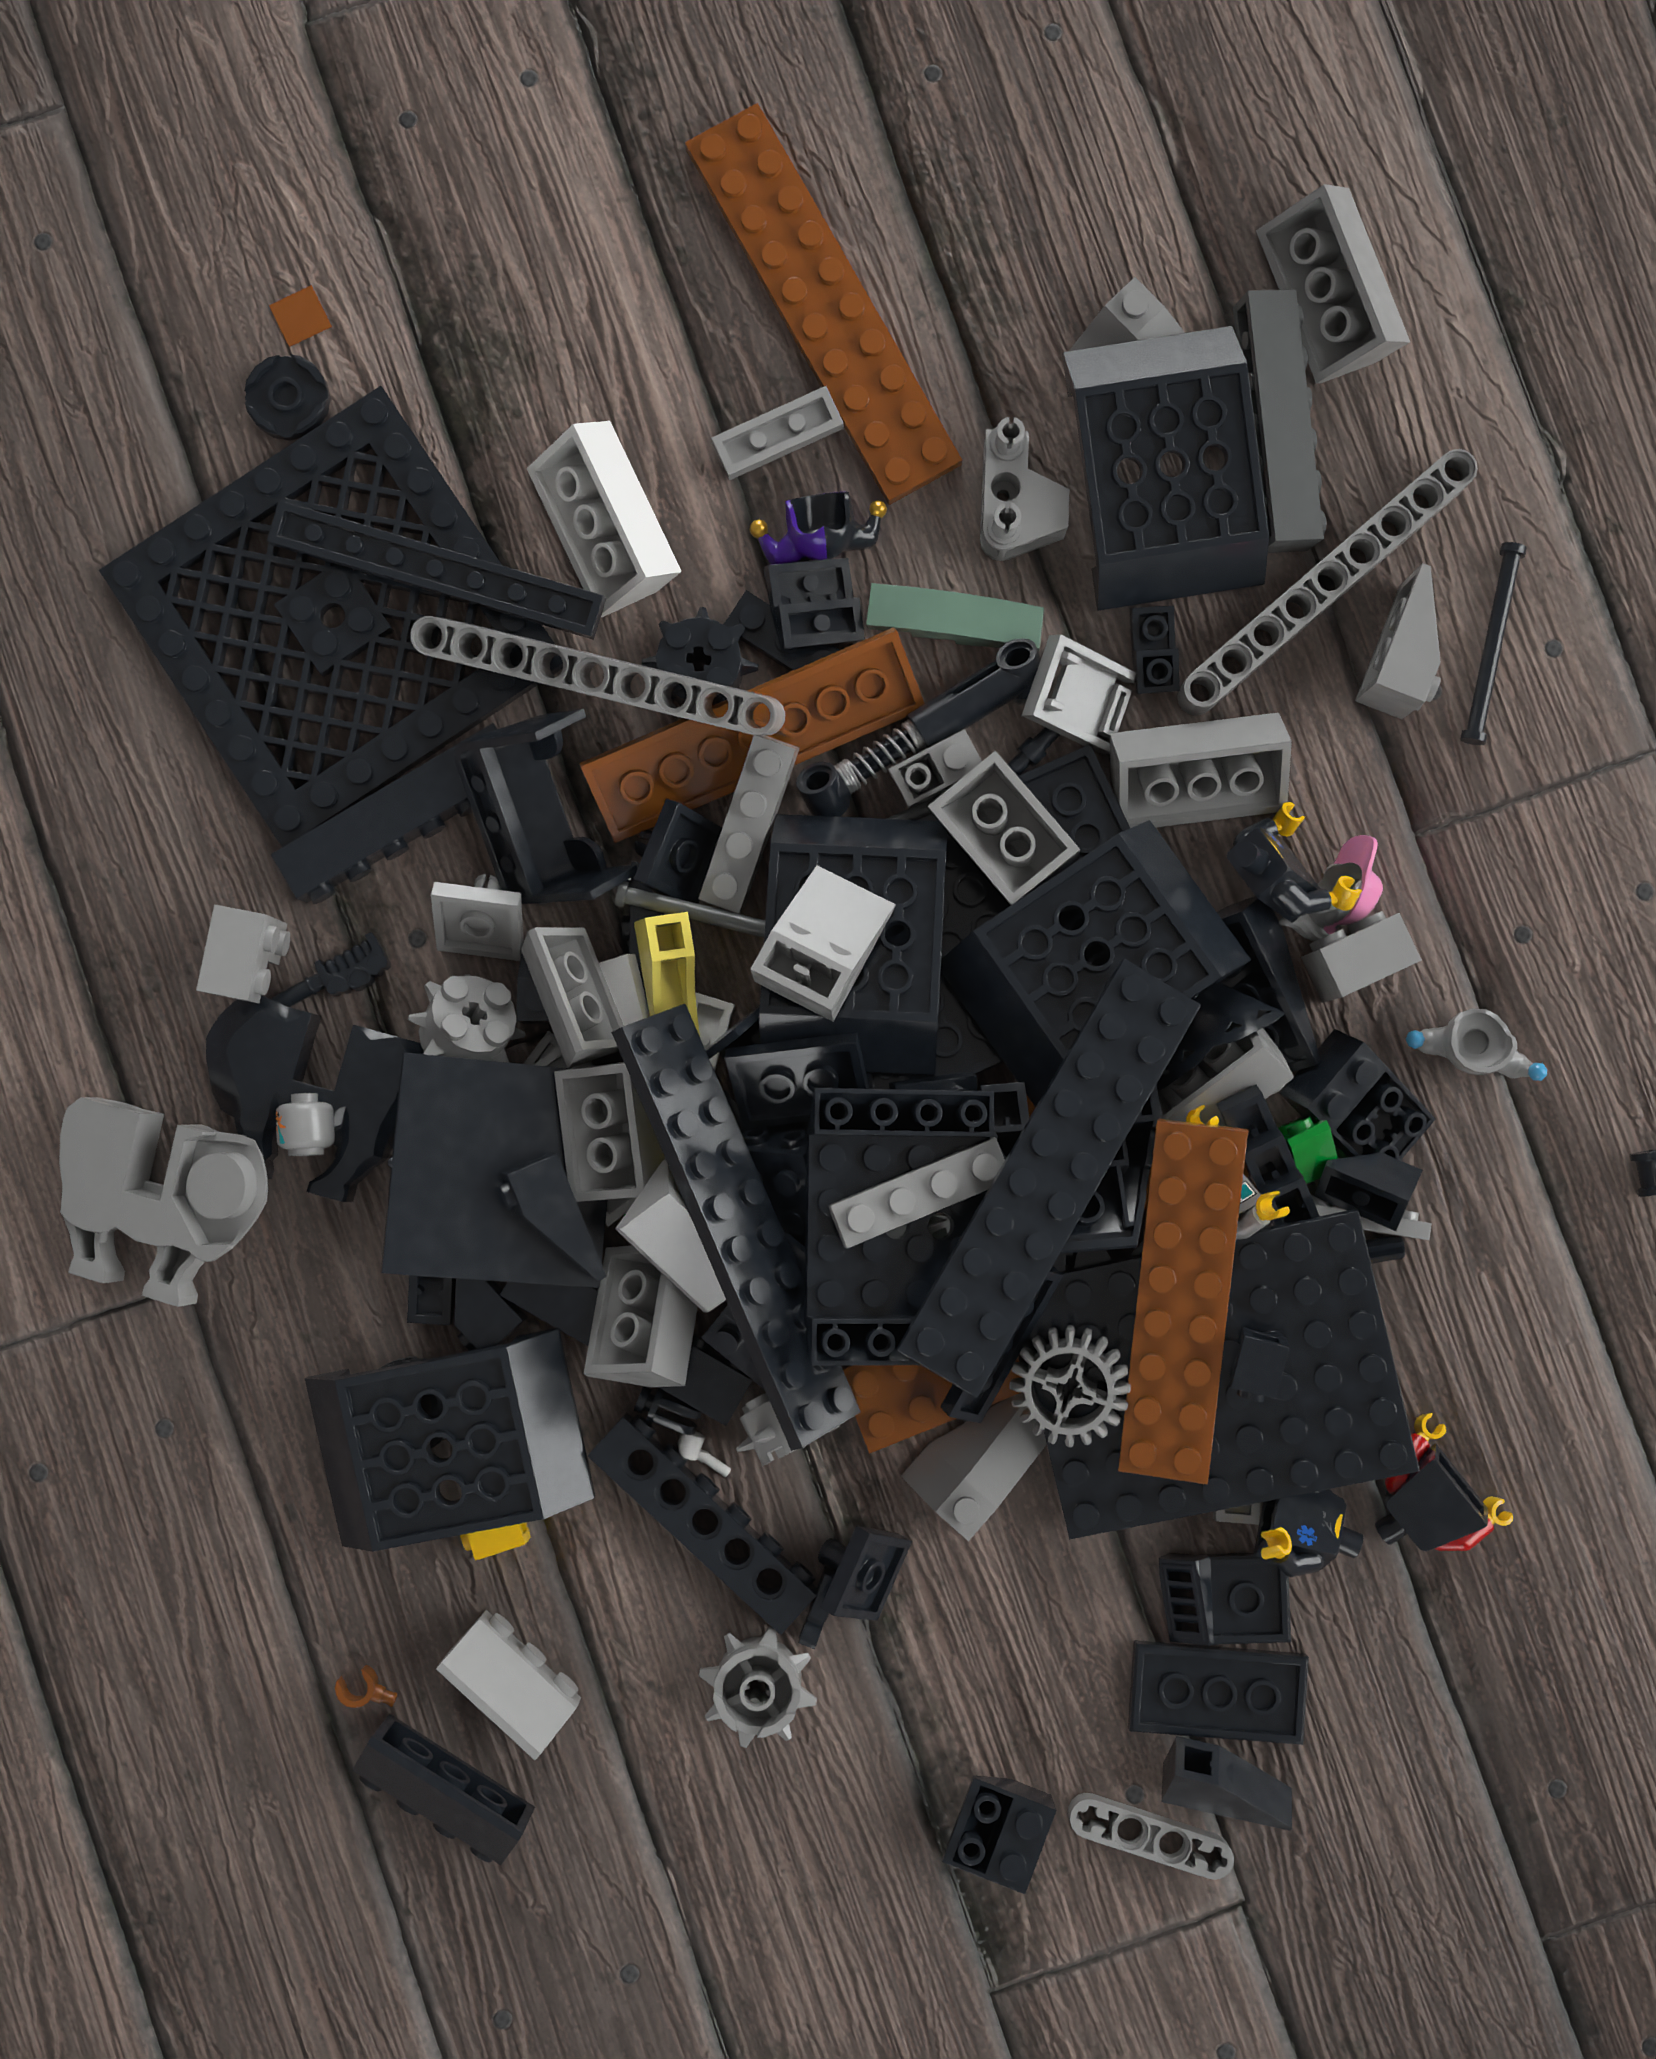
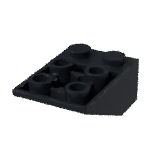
[1280,1029,1436,1161]

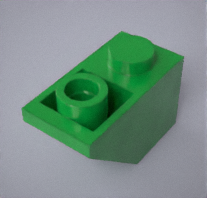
[1278,1117,1338,1184]

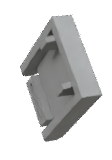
[1022,634,1136,754]

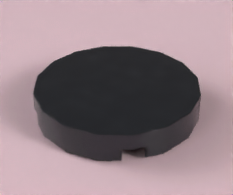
[244,354,331,440]

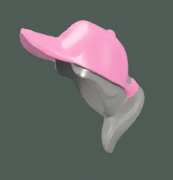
[1279,835,1383,942]

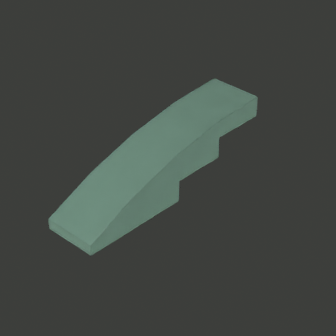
[866,583,1045,651]

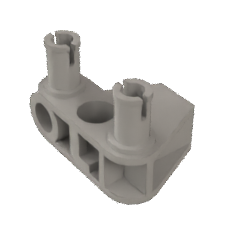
[980,417,1070,561]

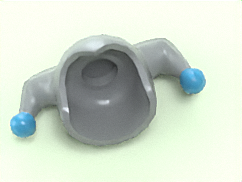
[1406,1008,1547,1081]

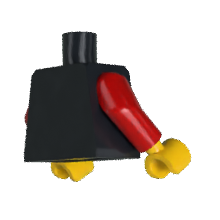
[1375,1413,1513,1552]

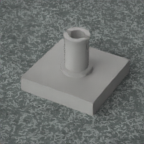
[431,874,524,961]

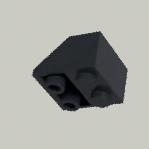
[942,1775,1057,1894]

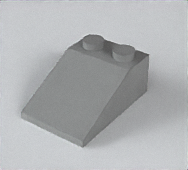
[1355,563,1441,719]

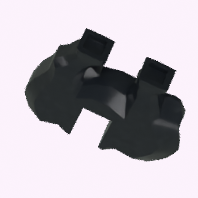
[206,995,424,1202]

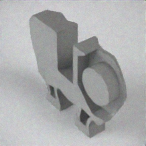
[59,1097,268,1307]

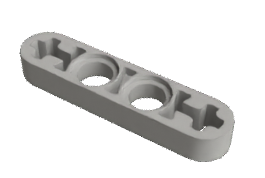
[1067,1793,1234,1880]

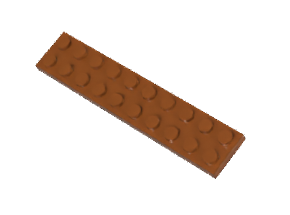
[685,103,963,505]

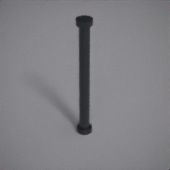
[1460,542,1527,745]

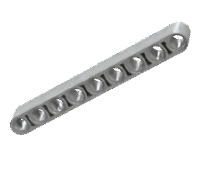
[1177,449,1478,716]
[411,616,785,735]

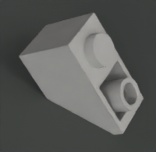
[889,729,982,808]

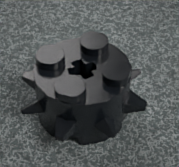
[642,607,759,706]

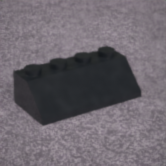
[353,1714,535,1865]

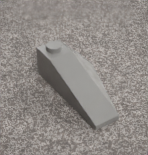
[901,1392,1047,1542]

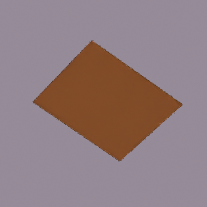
[269,285,332,347]

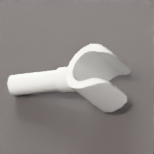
[678,1431,731,1477]

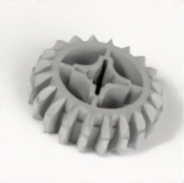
[1010,1325,1131,1447]

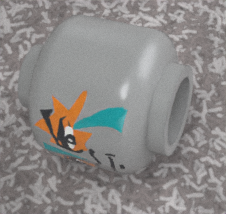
[276,1093,335,1156]

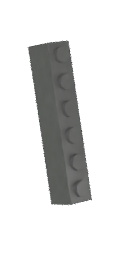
[1233,289,1326,553]

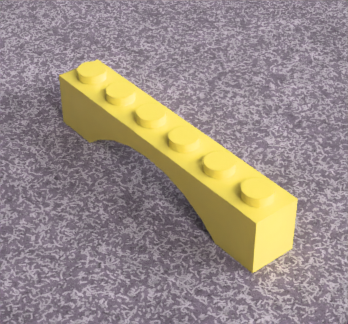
[634,912,700,1036]

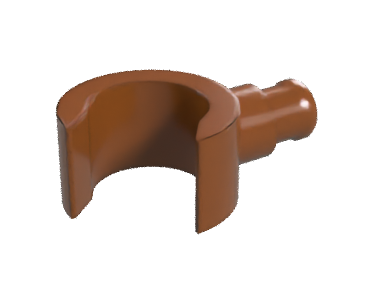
[335,1664,398,1708]

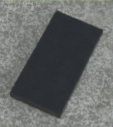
[1128,1640,1309,1745]

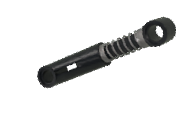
[796,638,1041,817]

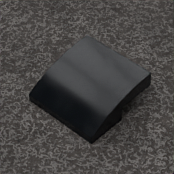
[763,558,865,649]

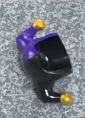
[749,491,887,565]

